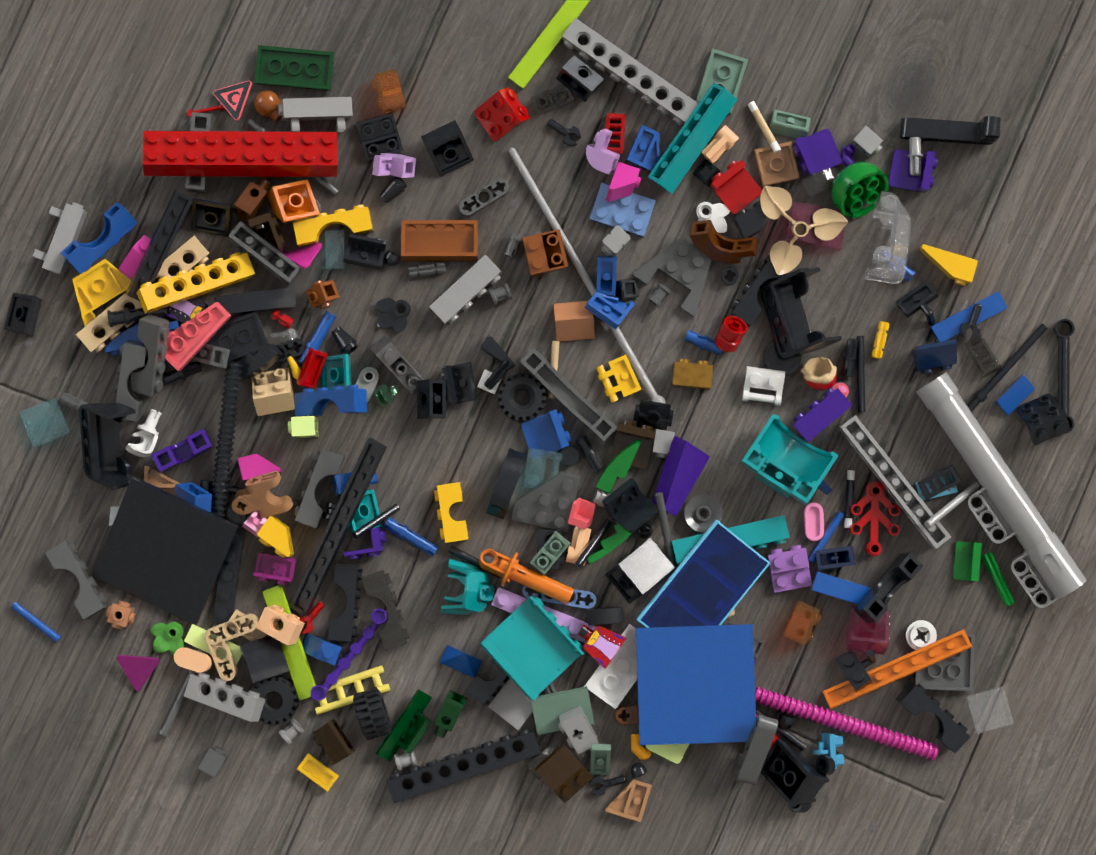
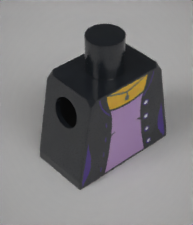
[167,287,209,323]

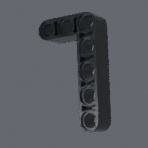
[900,116,1001,145]

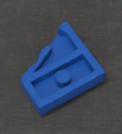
[626,125,660,172]
[584,292,636,329]

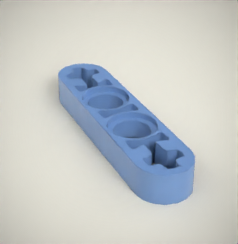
[522,586,596,609]

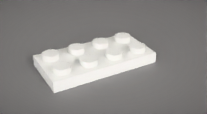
[584,624,638,709]

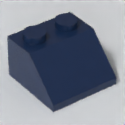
[912,339,957,374]

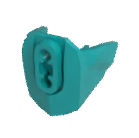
[440,558,495,615]

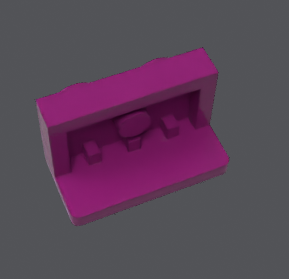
[253,553,297,585]

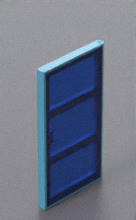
[636,520,770,627]

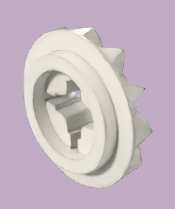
[905,620,937,650]

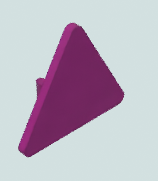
[117,655,159,691]

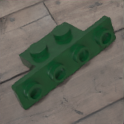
[376,689,432,761]

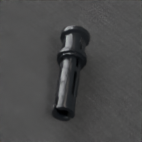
[107,307,167,327]

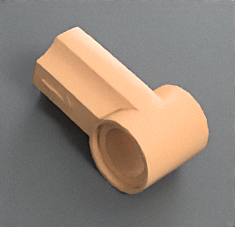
[701,125,739,164]
[566,526,591,566]

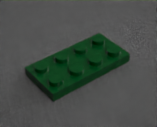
[254,45,335,91]

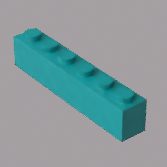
[648,82,738,194]
[672,515,790,564]

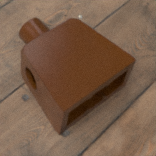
[234,177,270,223]

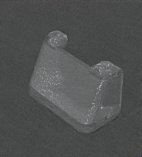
[865,191,912,284]

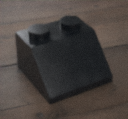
[421,120,474,177]

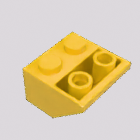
[256,516,294,558]

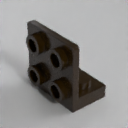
[248,212,286,254]

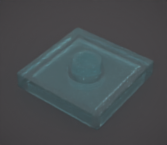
[19,398,70,448]

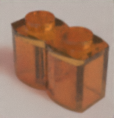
[372,69,406,114]

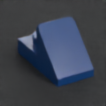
[596,256,617,296]

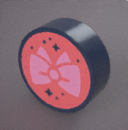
[831,382,850,398]

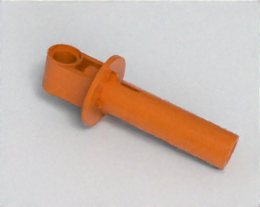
[479,549,574,605]

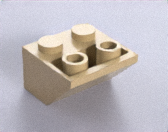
[252,368,295,416]

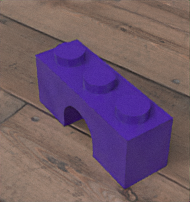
[151,429,215,473]

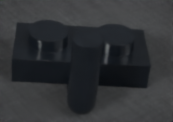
[896,280,939,326]
[835,649,876,692]

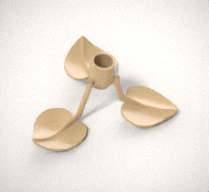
[760,186,848,275]

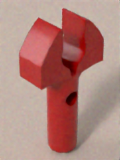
[298,601,324,634]

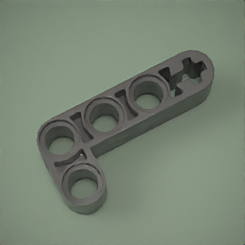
[734,715,778,785]

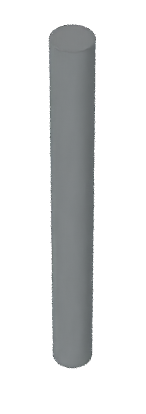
[925,481,980,528]

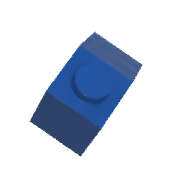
[303,633,343,665]

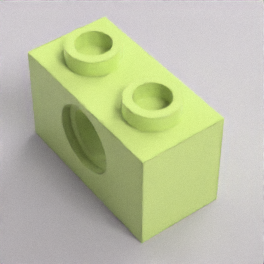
[288,416,319,438]

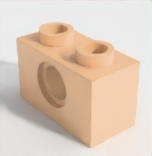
[256,605,305,646]

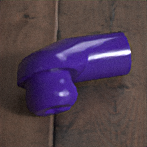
[841,144,855,167]

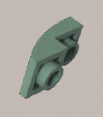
[530,531,570,575]

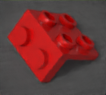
[474,87,530,142]
[710,160,762,215]

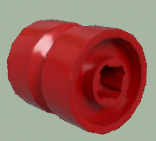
[715,316,747,352]

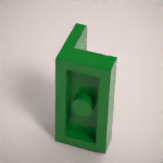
[953,541,982,582]

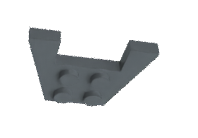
[633,238,712,317]

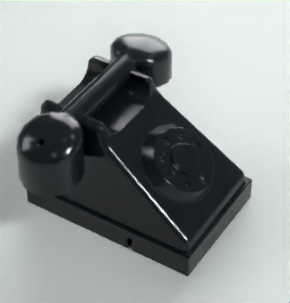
[760,739,836,813]

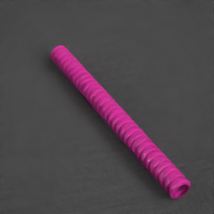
[755,686,939,761]

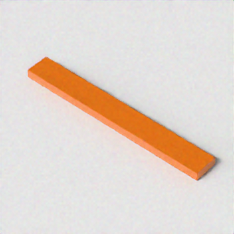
[822,629,972,710]

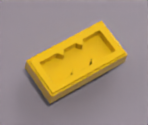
[297,753,339,792]

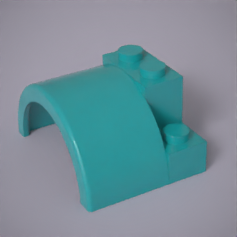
[741,414,838,506]

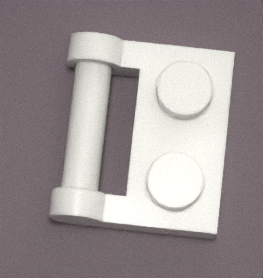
[742,366,785,406]

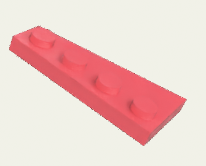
[165,302,232,371]

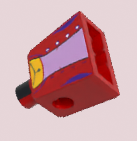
[578,625,626,669]

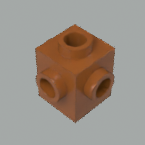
[306,280,340,309]

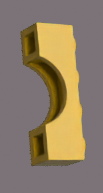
[293,205,374,247]

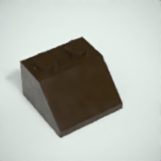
[313,719,355,765]
[535,744,594,803]

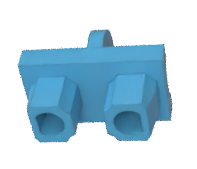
[812,733,844,769]

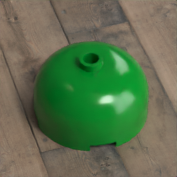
[831,162,889,219]

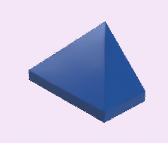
[440,645,483,678]

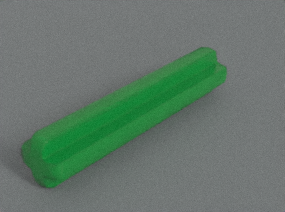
[982,552,1015,606]

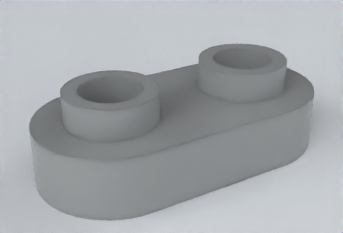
[355,367,379,403]

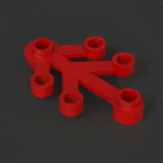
[849,481,900,556]

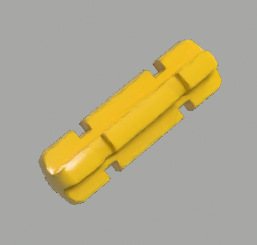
[871,321,889,359]

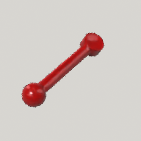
[187,104,225,117]

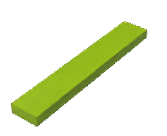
[508,0,591,90]
[262,585,316,701]

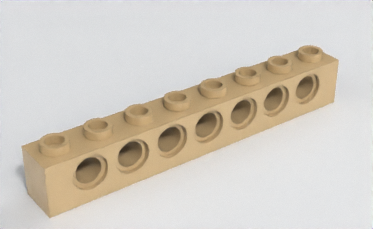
[76,236,210,353]

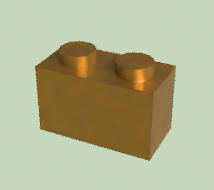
[672,359,713,389]

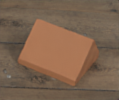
[554,301,595,342]

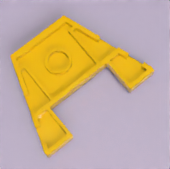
[72,259,132,333]

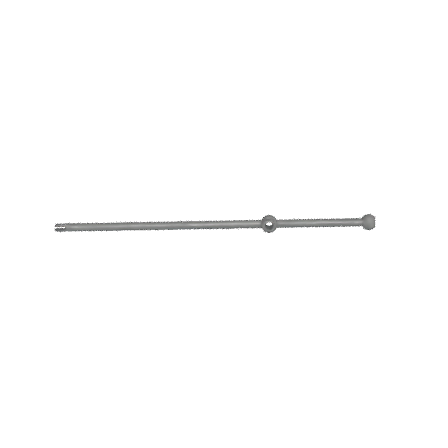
[509,148,666,403]

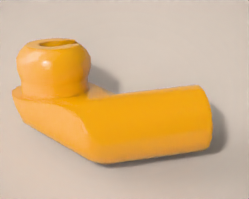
[631,734,651,760]

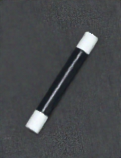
[844,470,855,528]

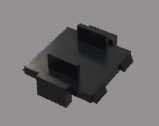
[633,399,674,430]

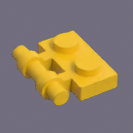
[596,355,641,403]

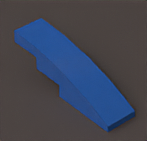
[811,572,871,604]

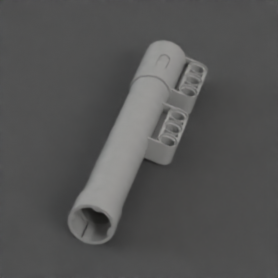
[916,372,1087,608]

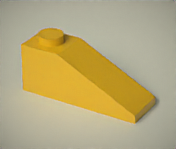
[919,244,978,286]

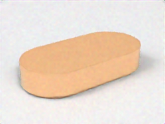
[174,647,212,673]

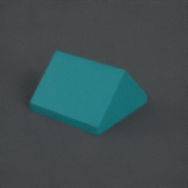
[321,354,351,390]
[350,489,383,533]

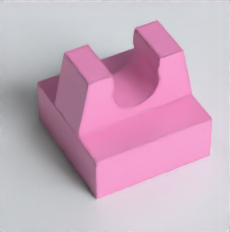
[242,511,267,537]

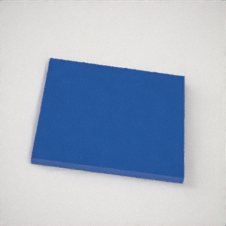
[636,624,756,745]

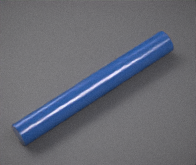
[808,511,845,563]
[11,602,61,643]

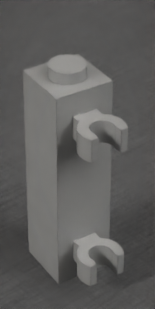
[278,97,353,132]
[33,202,88,276]

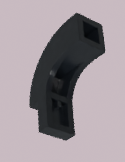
[486,448,528,519]

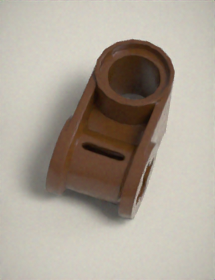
[614,705,639,725]

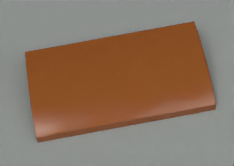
[401,220,478,261]

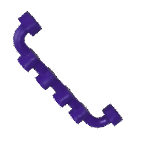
[311,608,387,701]

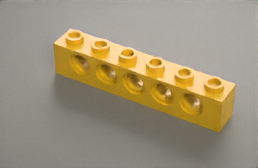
[137,252,255,314]

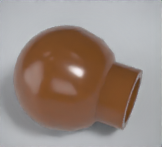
[254,90,281,121]

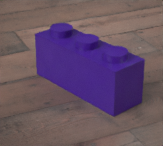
[793,388,853,442]

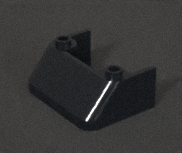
[761,267,842,358]
[79,403,136,490]

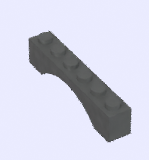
[519,348,617,442]

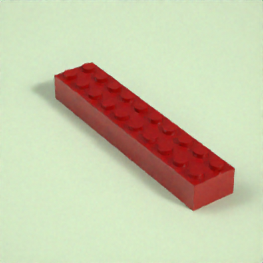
[143,131,338,177]

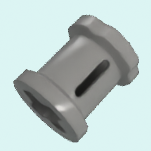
[279,719,304,744]
[394,750,418,771]

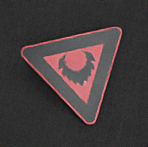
[213,80,252,121]

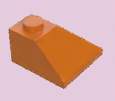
[268,179,320,223]

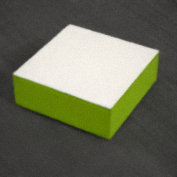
[477,370,502,395]

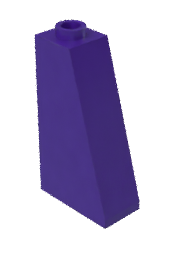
[653,436,710,516]

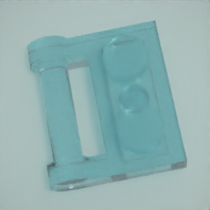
[523,448,563,488]

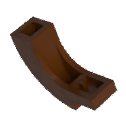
[690,220,759,264]

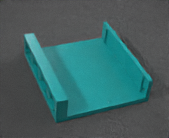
[479,596,584,701]

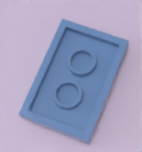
[590,183,656,237]

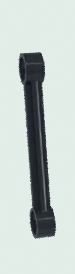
[1053,319,1075,434]

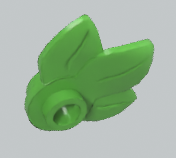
[150,622,184,656]

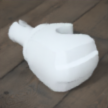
[125,409,162,458]

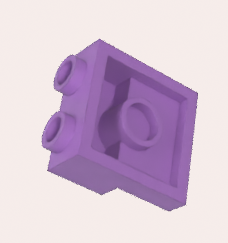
[767,545,812,593]

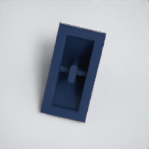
[815,546,856,570]

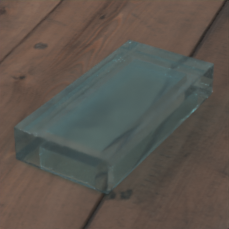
[325,230,345,269]

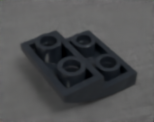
[356,112,404,161]
[239,636,289,683]

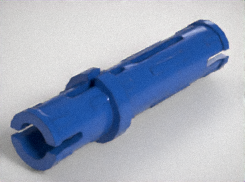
[298,311,337,364]
[383,517,439,557]

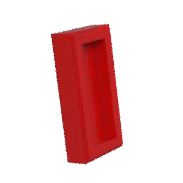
[296,348,328,389]

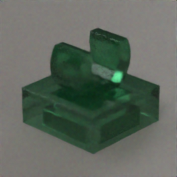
[374,384,398,407]

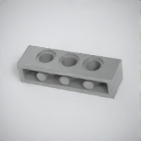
[184,672,266,722]

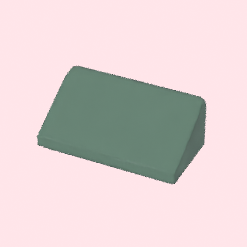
[769,109,811,139]

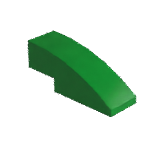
[596,439,641,493]

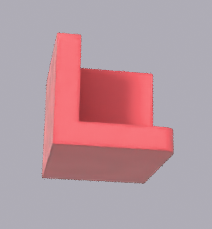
[568,498,596,529]

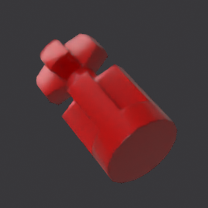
[271,310,295,329]

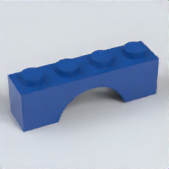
[60,202,137,274]
[295,385,367,416]

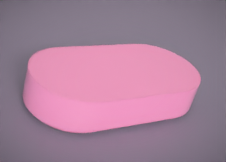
[804,503,824,541]

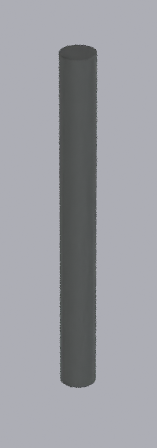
[655,492,675,564]

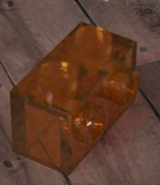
[782,600,821,645]

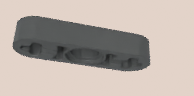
[459,178,509,216]

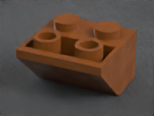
[522,229,568,277]

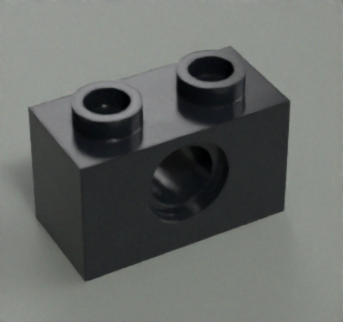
[556,55,604,102]
[417,379,446,420]

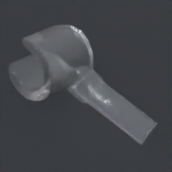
[271,328,299,341]

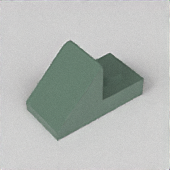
[590,744,611,775]

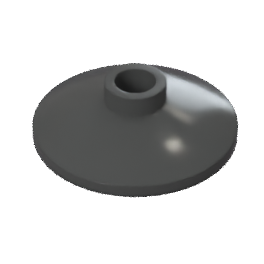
[684,494,723,533]

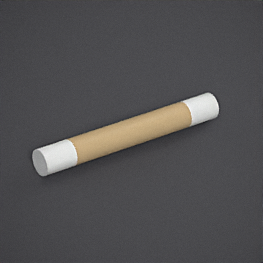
[748,101,781,153]

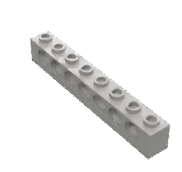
[562,18,699,126]
[838,415,951,549]

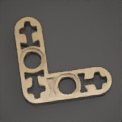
[205,613,259,681]

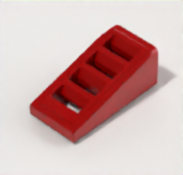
[605,113,625,154]

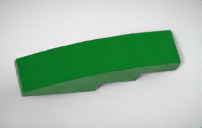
[587,524,632,564]

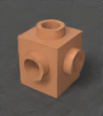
[106,600,136,630]

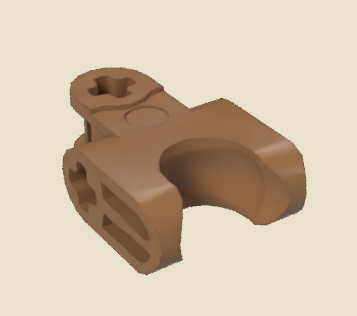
[232,471,293,518]

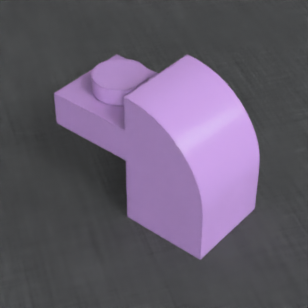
[586,129,620,174]
[372,153,416,178]

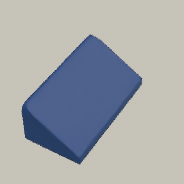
[995,375,1035,415]

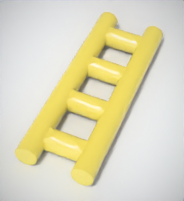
[315,665,391,715]

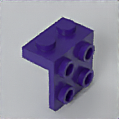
[792,129,842,178]
[889,149,937,193]
[343,528,387,559]

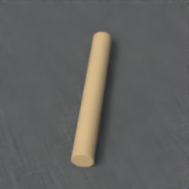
[548,341,560,399]

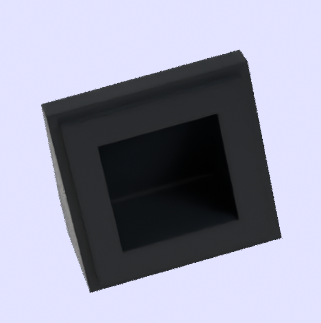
[693,159,721,188]
[615,279,639,301]

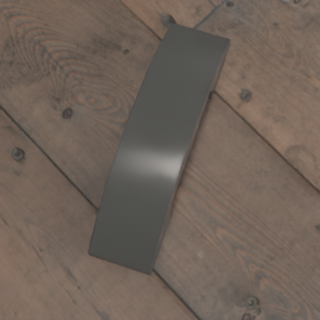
[191,344,230,368]

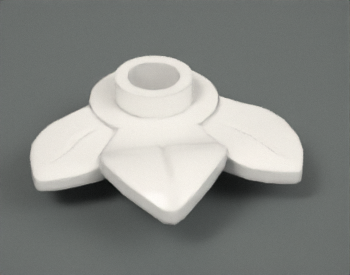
[696,202,730,233]

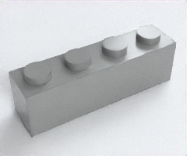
[429,255,501,325]

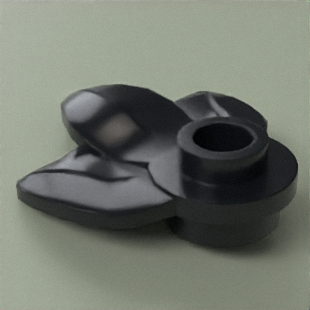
[375,298,411,334]

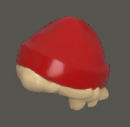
[801,357,837,391]

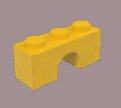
[434,482,469,543]

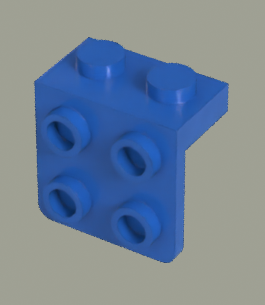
[521,409,571,458]

